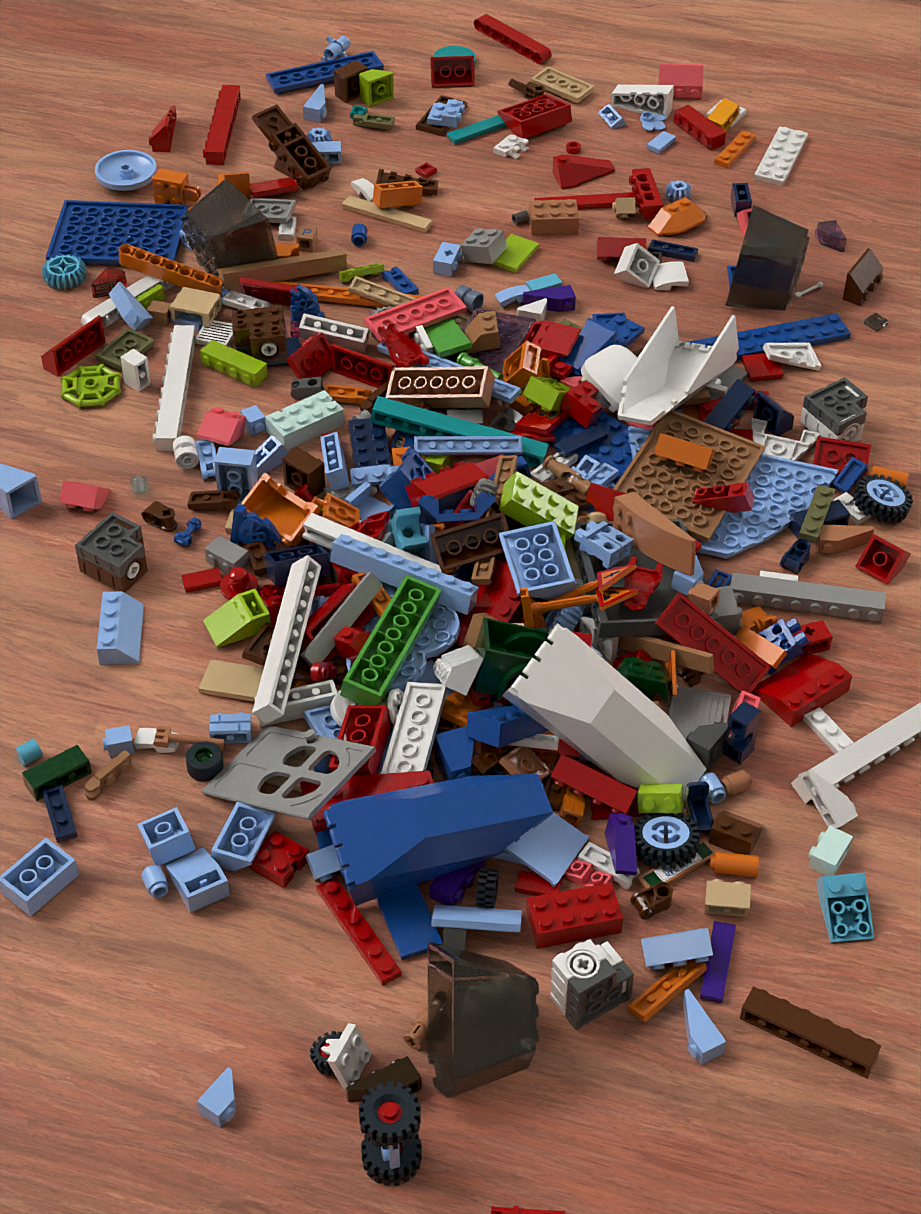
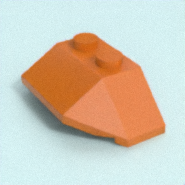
[648,197,706,237]

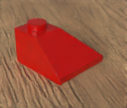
[333,626,372,661]

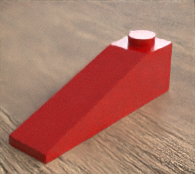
[149,105,177,152]
[552,155,615,189]

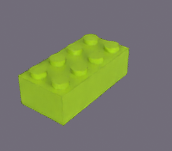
[499,471,579,542]

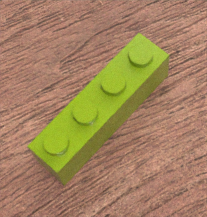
[200,340,268,388]

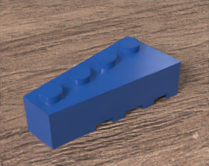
[466,705,549,748]

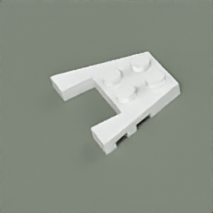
[751,418,819,461]

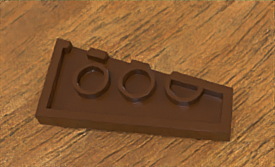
[376,169,438,195]

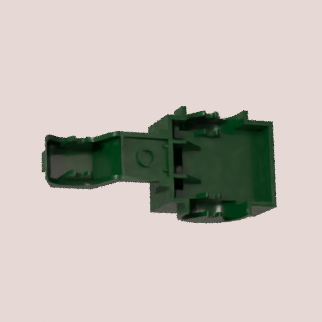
[474,617,671,705]

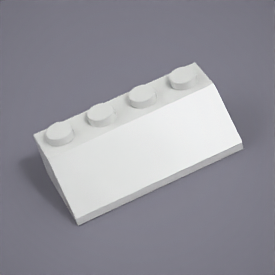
[433,645,484,695]

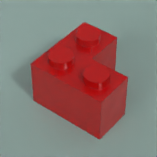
[559,380,603,428]

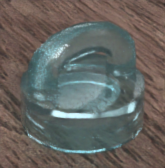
[130,475,149,494]

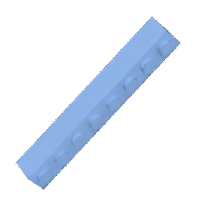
[330,534,479,615]

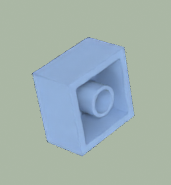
[137,807,196,866]

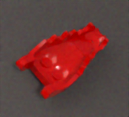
[377,323,430,368]
[623,556,664,611]

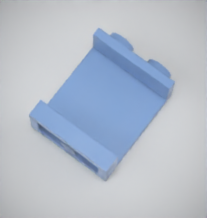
[344,481,397,520]

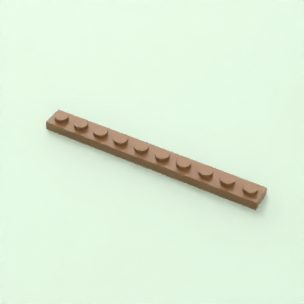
[471,455,518,585]

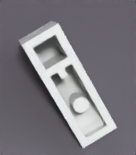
[799,770,858,828]

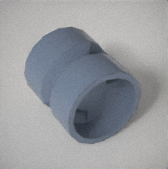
[455,285,484,313]

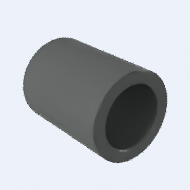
[512,210,529,225]

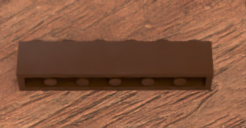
[740,986,882,1079]

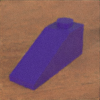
[523,285,576,312]
[604,813,637,875]

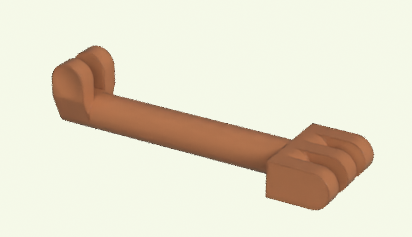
[153,726,225,755]

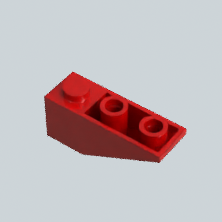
[692,482,755,513]

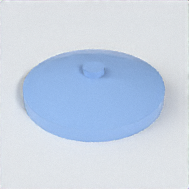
[95,150,157,191]

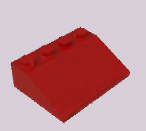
[497,94,572,139]
[456,559,523,628]
[752,653,852,727]

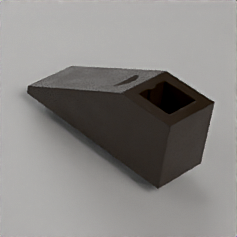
[346,1056,422,1102]

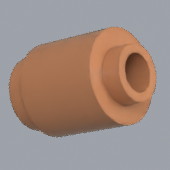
[720,770,752,796]

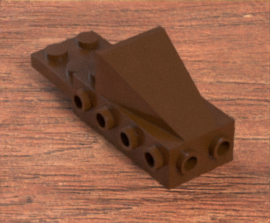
[252,104,332,190]

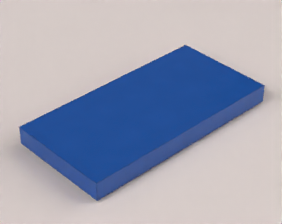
[376,884,443,961]

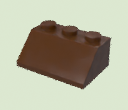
[842,248,884,306]

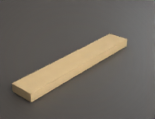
[342,196,432,233]

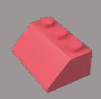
[658,63,704,99]

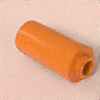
[867,465,909,490]
[710,852,759,878]

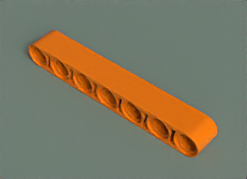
[119,244,223,296]

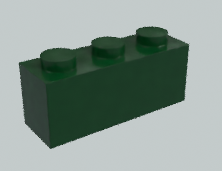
[22,745,92,801]

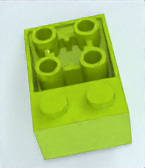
[203,589,271,648]

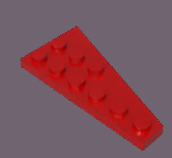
[300,770,434,834]

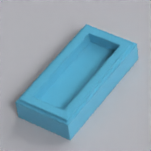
[526,273,562,291]

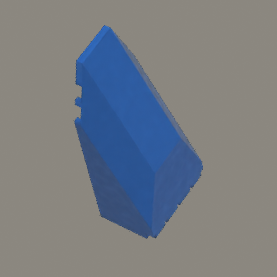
[323,774,553,906]

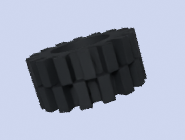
[476,867,499,908]

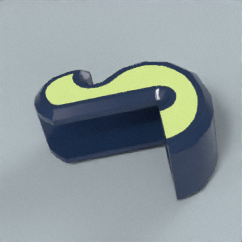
[685,781,714,834]

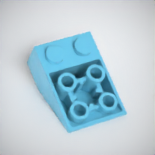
[816,873,874,942]

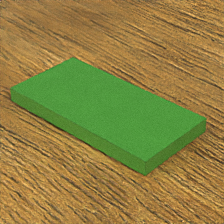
[424,318,472,358]

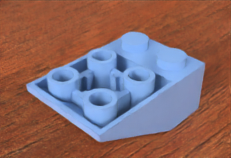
[164,847,230,913]

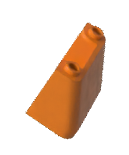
[241,472,323,547]

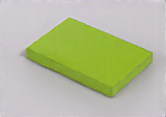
[491,234,539,273]

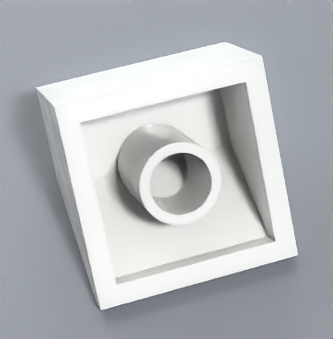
[614,243,660,288]

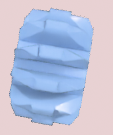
[307,127,332,142]
[665,180,692,202]

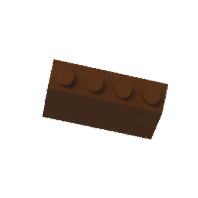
[430,512,509,572]

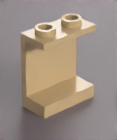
[169,287,222,327]

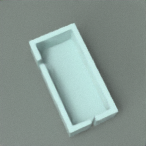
[265,390,344,450]

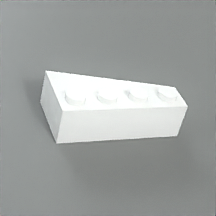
[611,84,674,120]

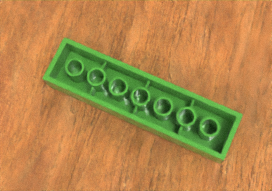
[340,575,441,705]

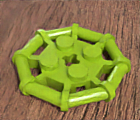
[60,364,122,409]

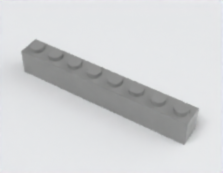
[731,572,886,622]

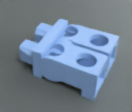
[574,521,634,569]

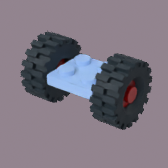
[359,1082,422,1186]

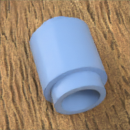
[698,773,726,804]
[141,865,169,898]

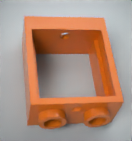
[501,340,541,389]

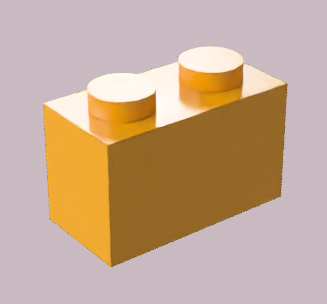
[707,98,740,132]

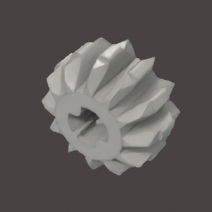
[470,478,497,508]

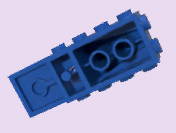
[558,314,645,377]

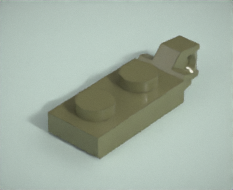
[353,113,395,130]

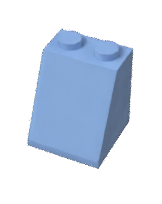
[0,463,42,519]

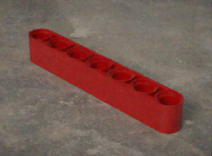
[474,14,552,64]

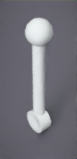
[795,282,823,298]

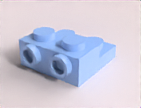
[427,99,465,128]

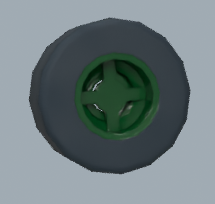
[185,741,224,781]

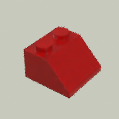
[855,534,911,584]

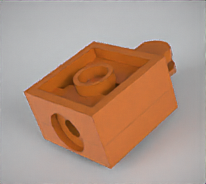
[152,168,202,205]

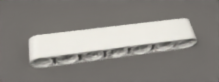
[81,275,174,328]

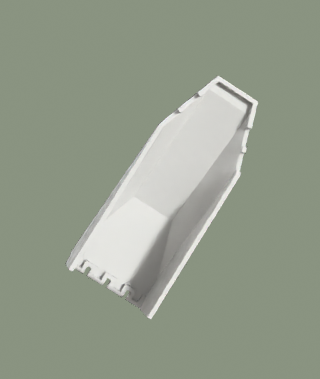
[618,306,739,425]
[503,623,706,801]

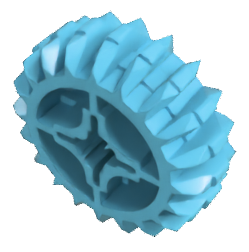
[42,254,87,290]

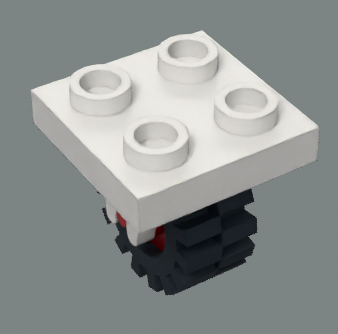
[310,1023,372,1090]

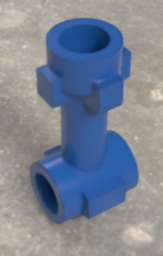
[174,517,202,547]

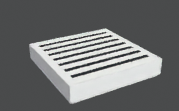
[195,320,234,347]

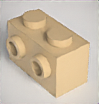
[705,879,751,917]

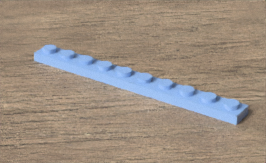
[377,343,522,404]

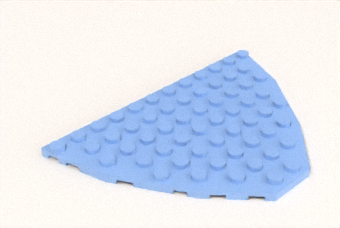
[628,426,838,559]

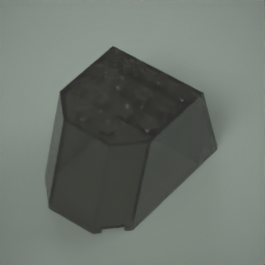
[181,179,279,277]
[726,205,810,310]
[427,942,539,1098]

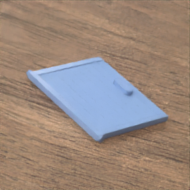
[504,812,589,887]

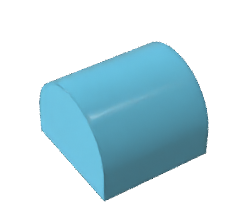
[16,739,43,766]

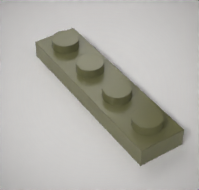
[798,485,835,543]

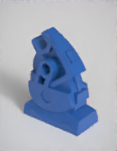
[290,284,325,327]
[230,504,282,549]

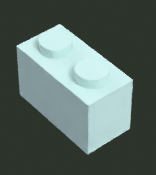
[808,826,853,876]

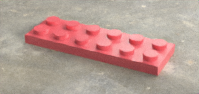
[364,287,467,343]

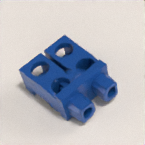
[758,618,809,674]

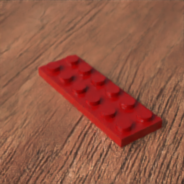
[654,592,771,694]

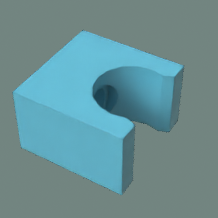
[391,507,427,555]

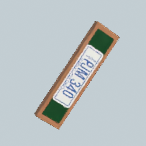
[637,839,717,890]

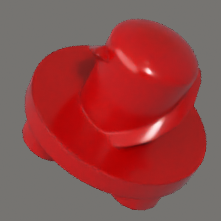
[220,567,259,600]

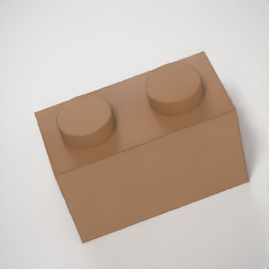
[465,311,501,353]

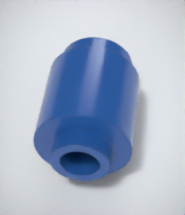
[351,224,368,247]

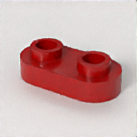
[310,662,337,683]

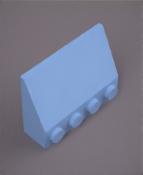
[499,521,575,599]

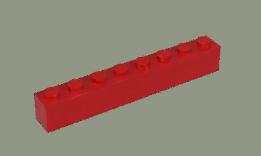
[203,85,241,165]

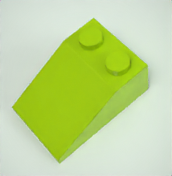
[522,376,571,413]

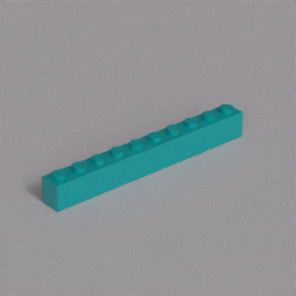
[370,396,548,469]

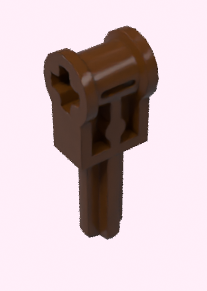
[508,78,545,100]

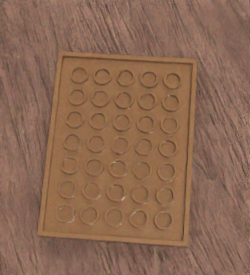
[613,410,766,543]

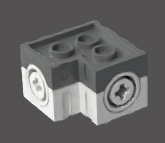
[800,377,868,442]
[550,939,634,1030]

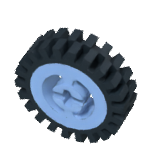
[853,474,913,524]
[634,813,699,870]

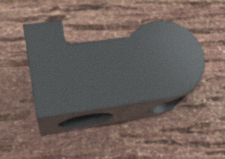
[291,377,324,400]

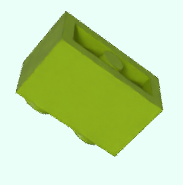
[637,784,684,813]

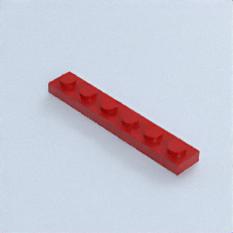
[316,877,402,986]

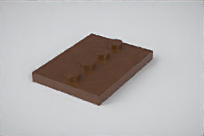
[242,622,337,684]

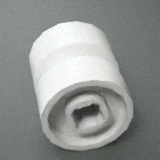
[172,436,199,469]

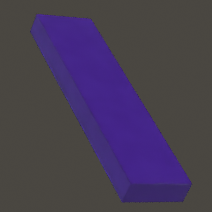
[700,921,736,1003]

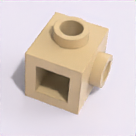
[612,197,635,219]

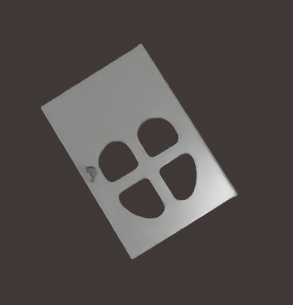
[201,725,376,820]

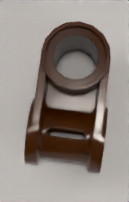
[141,501,177,532]
[630,882,673,919]

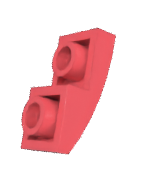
[564,859,614,887]

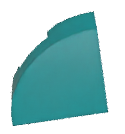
[350,106,368,118]

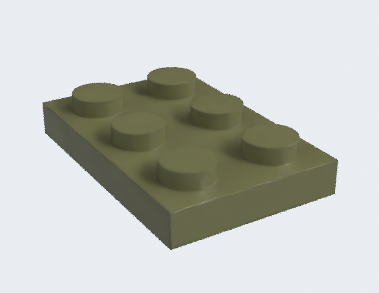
[96,328,155,372]

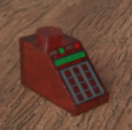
[91,266,127,298]

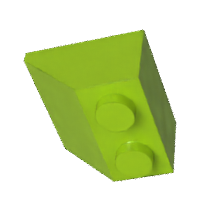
[359,69,394,107]

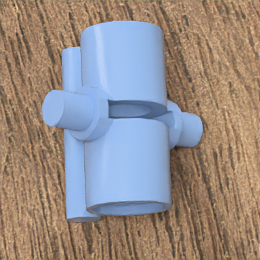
[321,35,351,62]

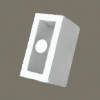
[121,349,151,392]

